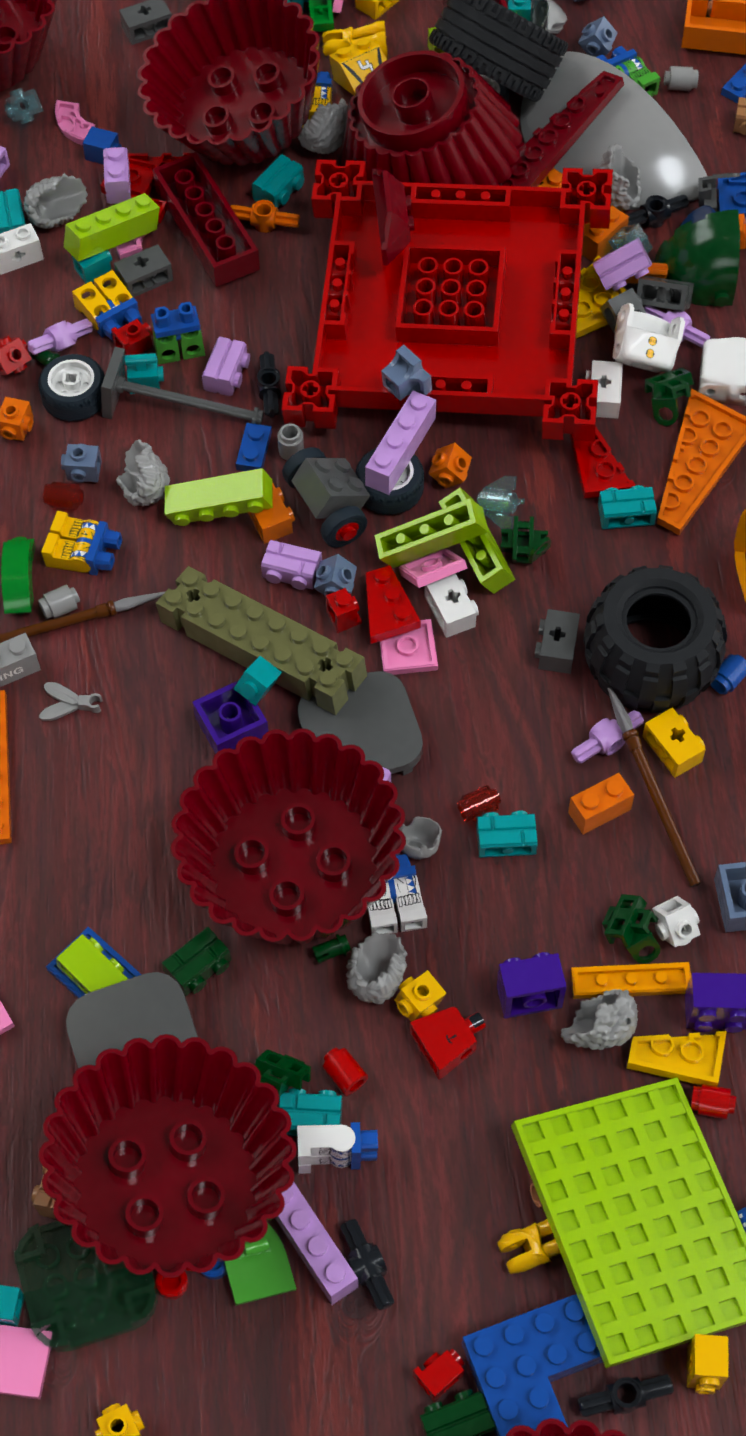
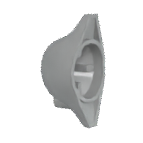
[531,0,567,34]

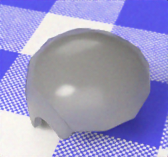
[399,817,442,860]

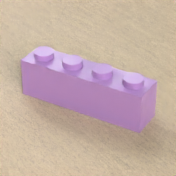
[365,390,436,495]
[275,1182,358,1305]

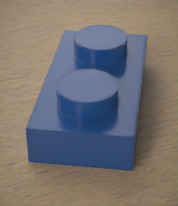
[721,64,746,104]
[236,423,272,471]

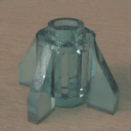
[477,475,525,529]

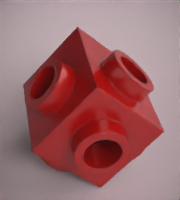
[0,336,32,375]

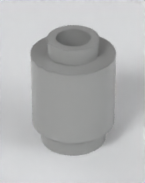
[664,66,699,91]
[277,423,304,460]
[38,584,80,619]

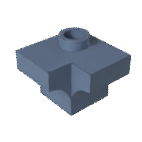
[381,345,432,401]

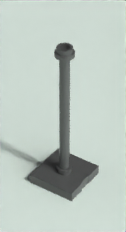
[101,347,264,425]

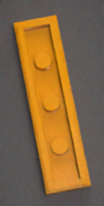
[571,962,691,999]

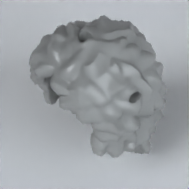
[298,98,348,154]
[597,143,642,211]
[23,173,88,229]
[116,439,170,507]
[346,932,407,1004]
[561,989,638,1050]

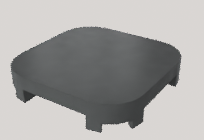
[298,671,423,776]
[66,972,198,1069]

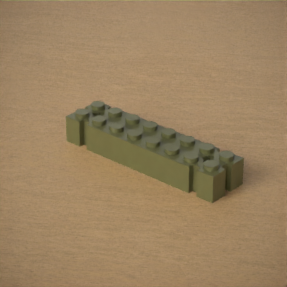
[156,566,367,715]

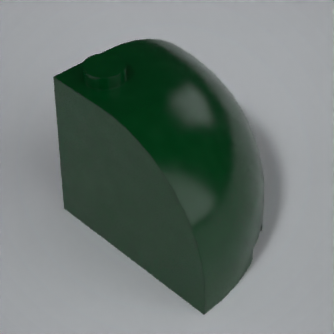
[654,210,740,306]

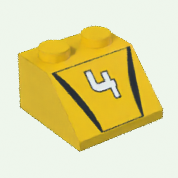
[329,38,387,95]

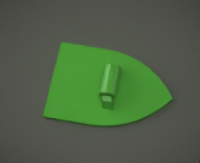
[224,1224,297,1306]

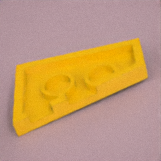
[627,1031,727,1086]

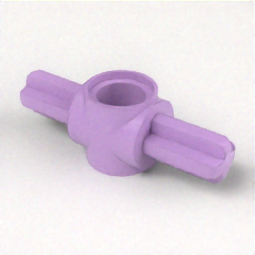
[644,305,710,348]
[27,319,93,355]
[571,710,644,763]

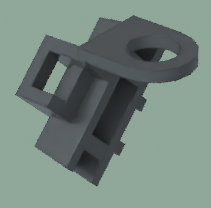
[698,173,740,212]

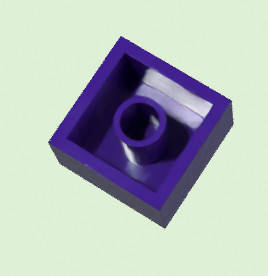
[192,680,269,754]
[497,952,567,1019]
[685,973,746,1033]

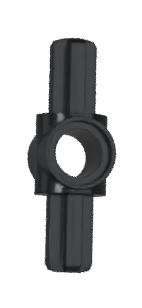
[627,195,689,229]
[257,351,282,418]
[340,1219,394,1310]
[578,1374,674,1417]

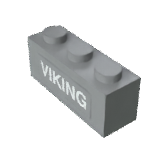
[0,632,41,687]

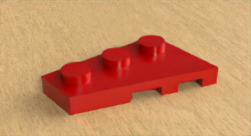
[570,427,636,499]
[366,565,421,644]

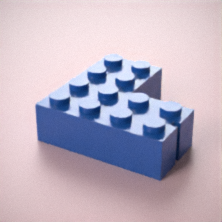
[462,1294,603,1436]

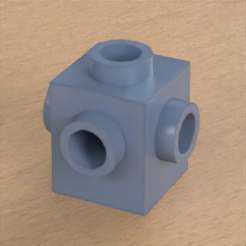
[578,16,618,57]
[61,444,102,482]
[314,554,357,597]

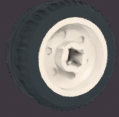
[38,354,105,422]
[356,448,424,515]

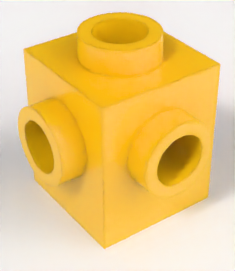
[395,970,447,1022]
[95,1403,145,1436]

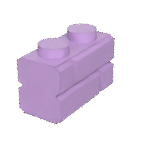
[103,147,131,204]
[592,237,652,291]
[202,336,250,397]
[261,540,322,590]

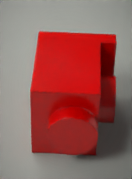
[111,319,153,355]
[326,588,362,633]
[413,1349,465,1402]

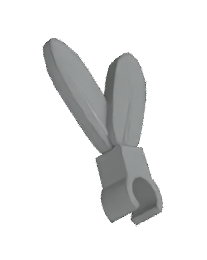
[39,682,103,721]

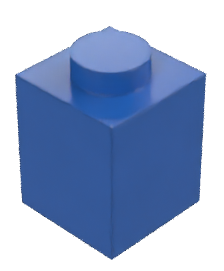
[82,127,122,165]

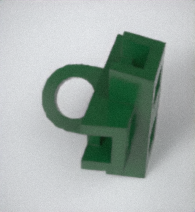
[645,367,694,426]
[500,516,551,564]
[602,894,661,964]
[255,1049,311,1097]

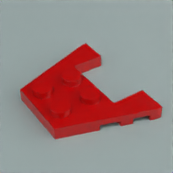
[100,153,192,223]

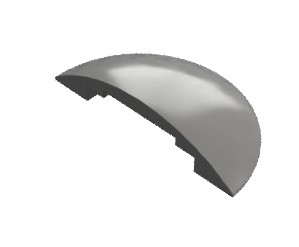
[520,51,708,210]

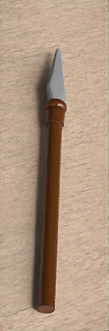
[0,592,165,643]
[607,687,701,887]

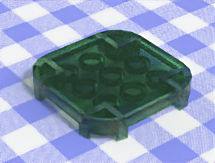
[14,1221,158,1352]

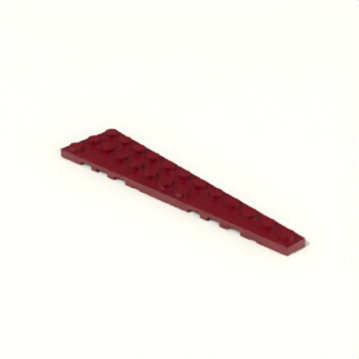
[499,71,624,187]

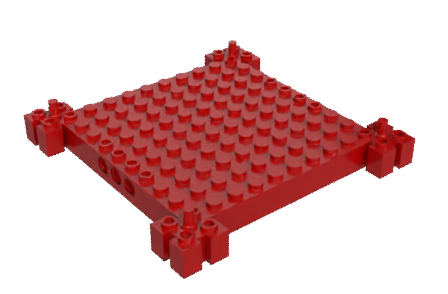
[281,159,613,441]

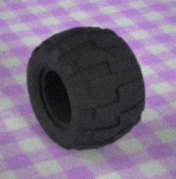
[583,565,727,713]

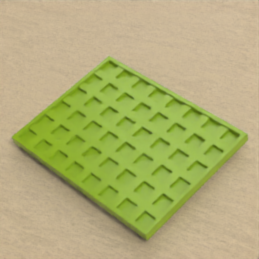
[511,1077,746,1368]

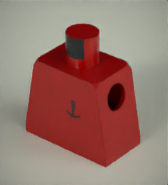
[410,1007,486,1080]

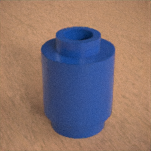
[711,654,746,695]

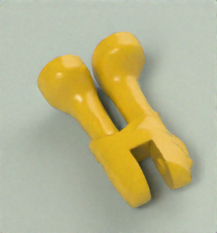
[322,20,388,59]
[497,1219,561,1274]

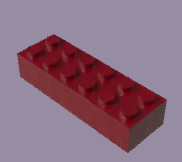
[152,152,260,287]

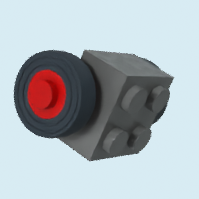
[282,447,370,548]

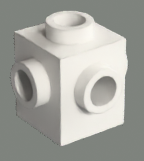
[652,896,701,947]

